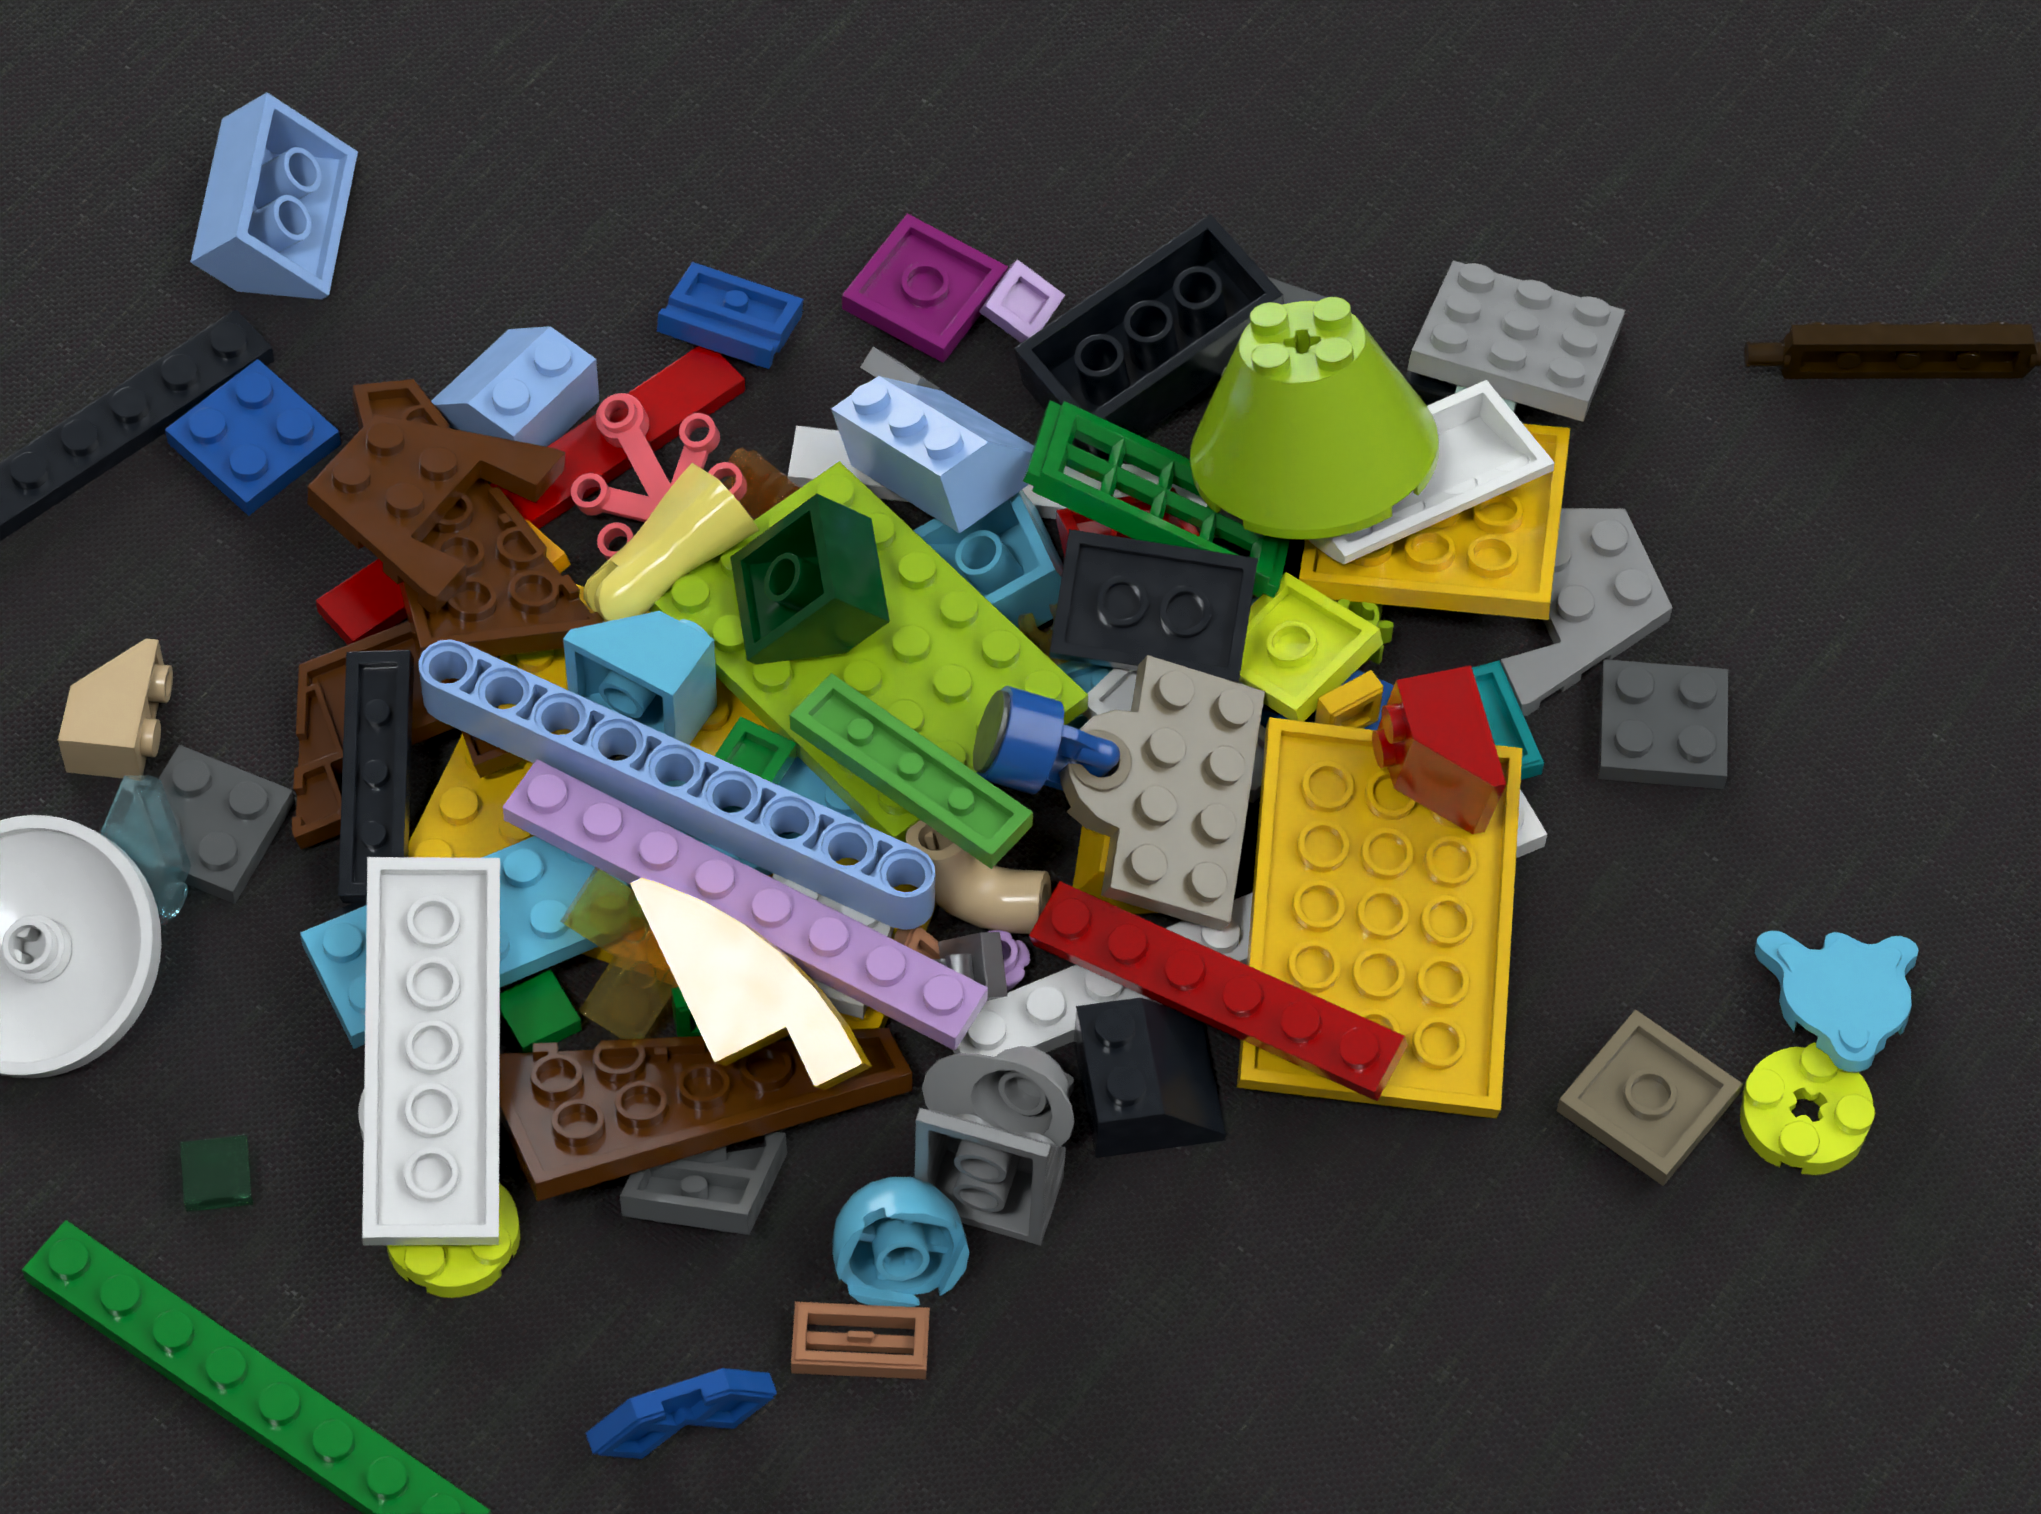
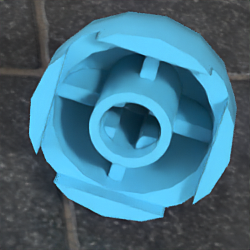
[832,1177,970,1307]

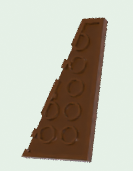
[499,1028,912,1201]

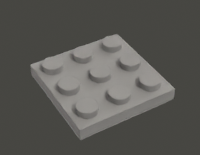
[1407,261,1625,422]

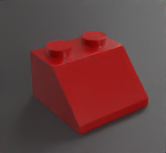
[1372,665,1506,835]

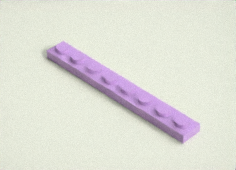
[502,759,988,1050]

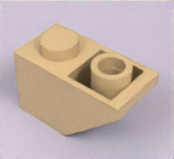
[58,638,173,780]

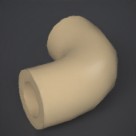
[906,820,1051,934]

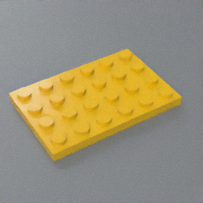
[1237,717,1523,1119]

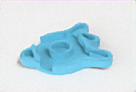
[1755,931,1919,1072]

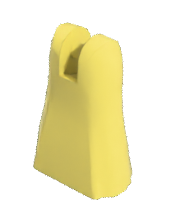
[584,463,759,622]

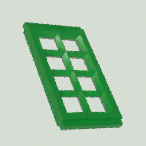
[1023,400,1290,598]

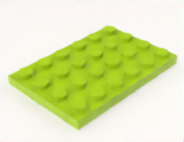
[648,461,1088,843]

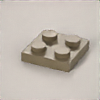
[1556,1009,1742,1186]

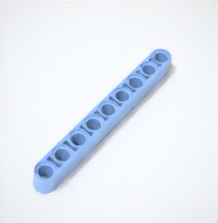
[419,640,935,930]

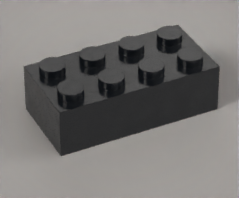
[1014,214,1284,459]

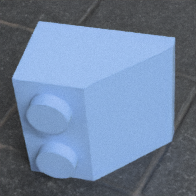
[431,326,599,447]

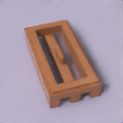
[791,1302,930,1379]

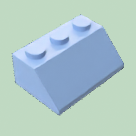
[190,93,358,299]
[831,376,1034,534]

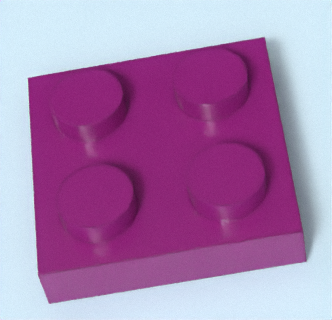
[842,213,1008,363]

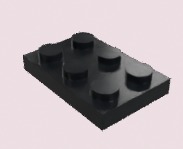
[1049,529,1258,683]

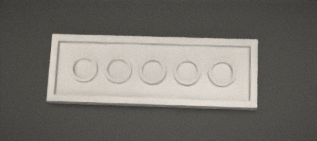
[362,857,500,1245]

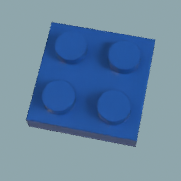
[165,359,341,516]

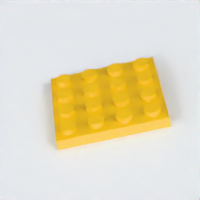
[1299,424,1570,620]

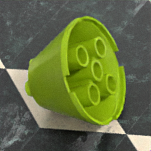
[1190,297,1439,540]

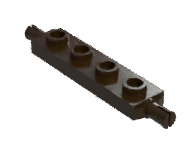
[1744,321,2041,379]

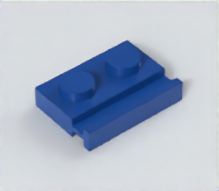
[657,262,804,369]

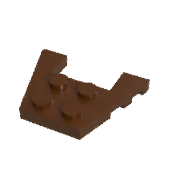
[307,414,565,615]
[292,621,525,850]

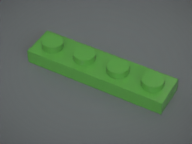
[789,673,1033,869]

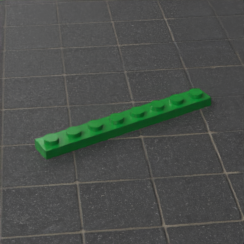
[22,1220,491,1514]

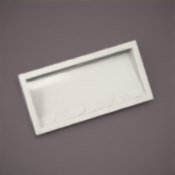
[1308,380,1555,564]

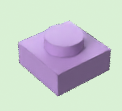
[979,259,1065,343]

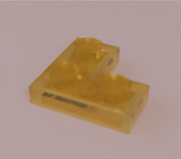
[560,866,678,1039]

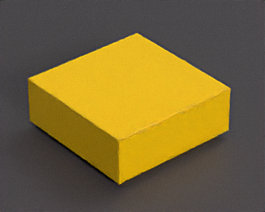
[1315,670,1384,729]

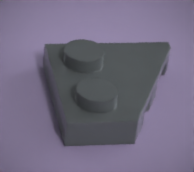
[620,1132,787,1235]

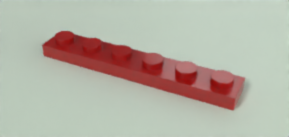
[1029,881,1408,1102]

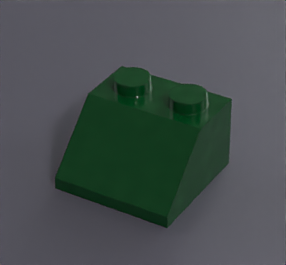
[730,494,890,665]

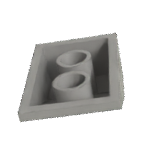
[915,1108,1066,1245]

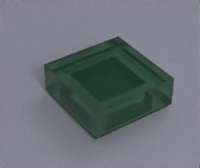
[180,1135,253,1212]

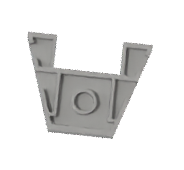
[1501,508,1673,717]

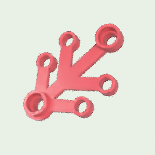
[571,393,747,561]

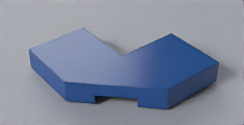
[586,1368,777,1459]

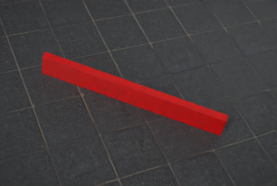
[316,346,745,645]

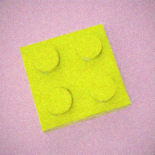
[1239,572,1383,721]

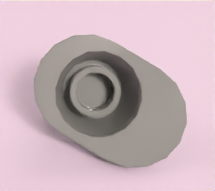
[922,1046,1075,1146]

